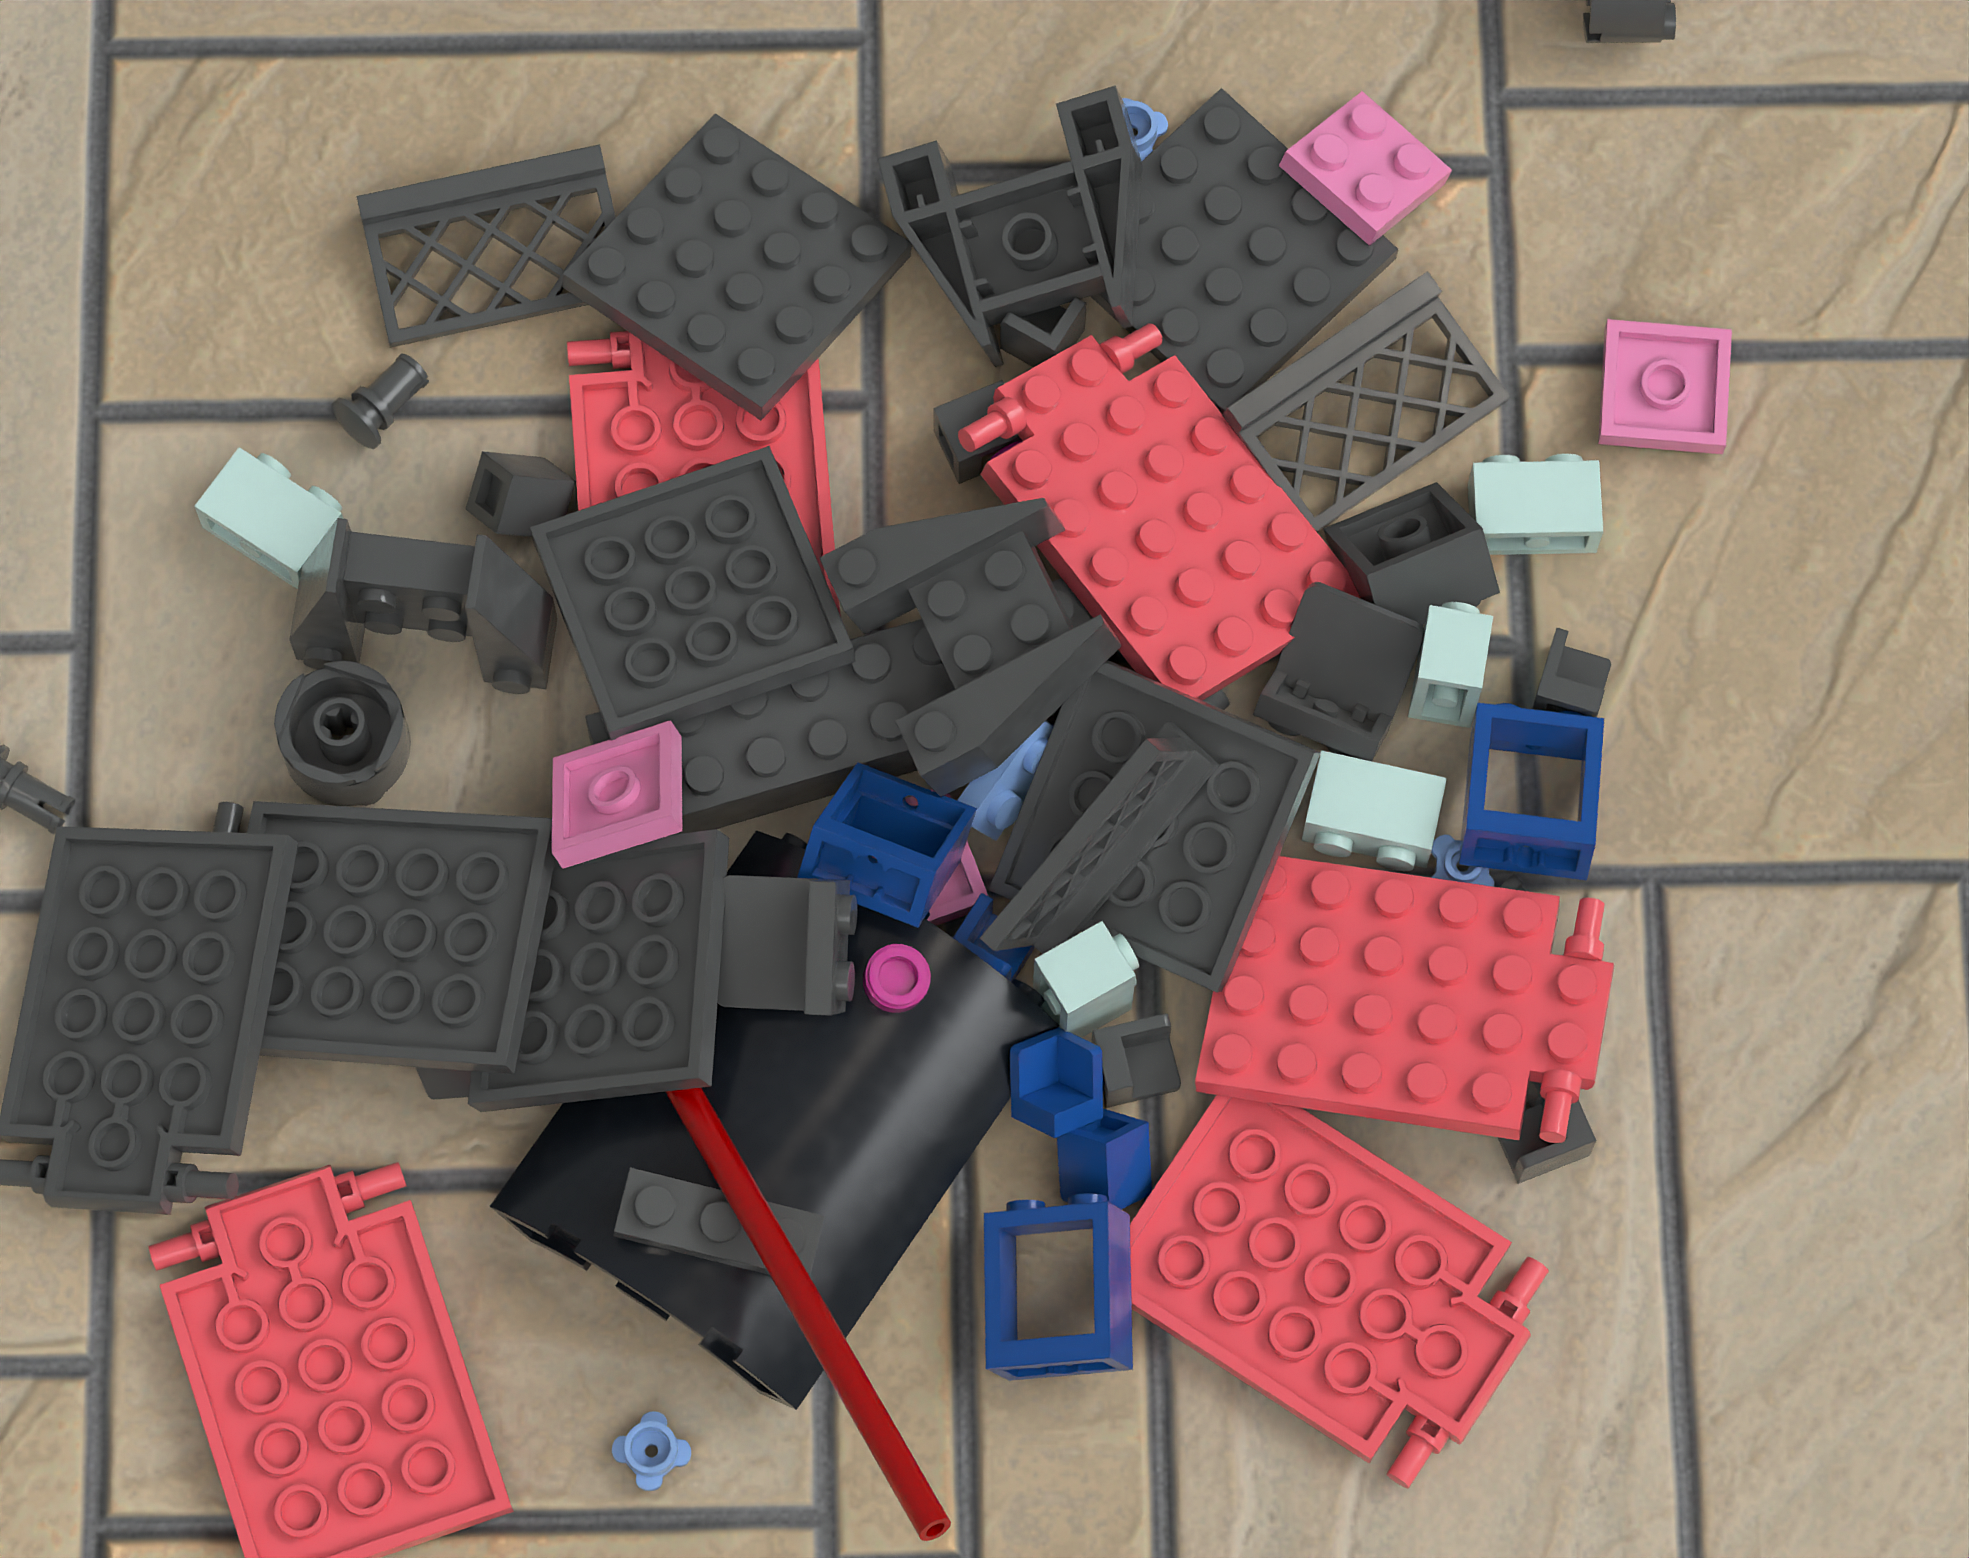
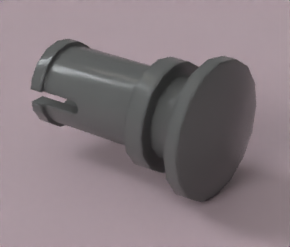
[332,353,429,449]
[0,744,75,835]

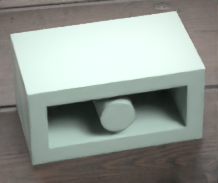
[194,447,343,589]
[1468,454,1603,555]
[1408,602,1493,728]
[1302,750,1447,871]
[1033,921,1139,1038]

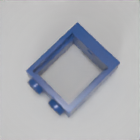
[1459,703,1605,880]
[797,762,977,928]
[984,1194,1133,1381]

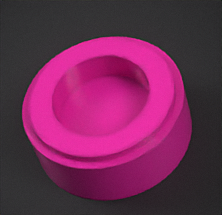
[863,944,931,1013]

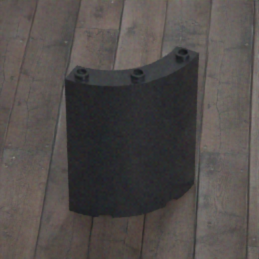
[490,830,1060,1410]

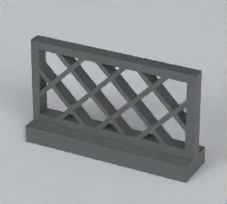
[356,144,616,348]
[1222,271,1511,532]
[980,722,1220,954]

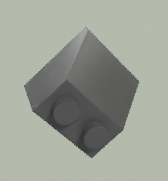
[1323,482,1500,626]

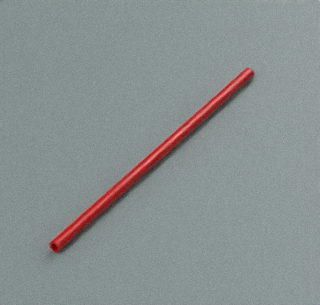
[666,1088,951,1541]

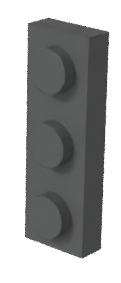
[613,1168,825,1276]

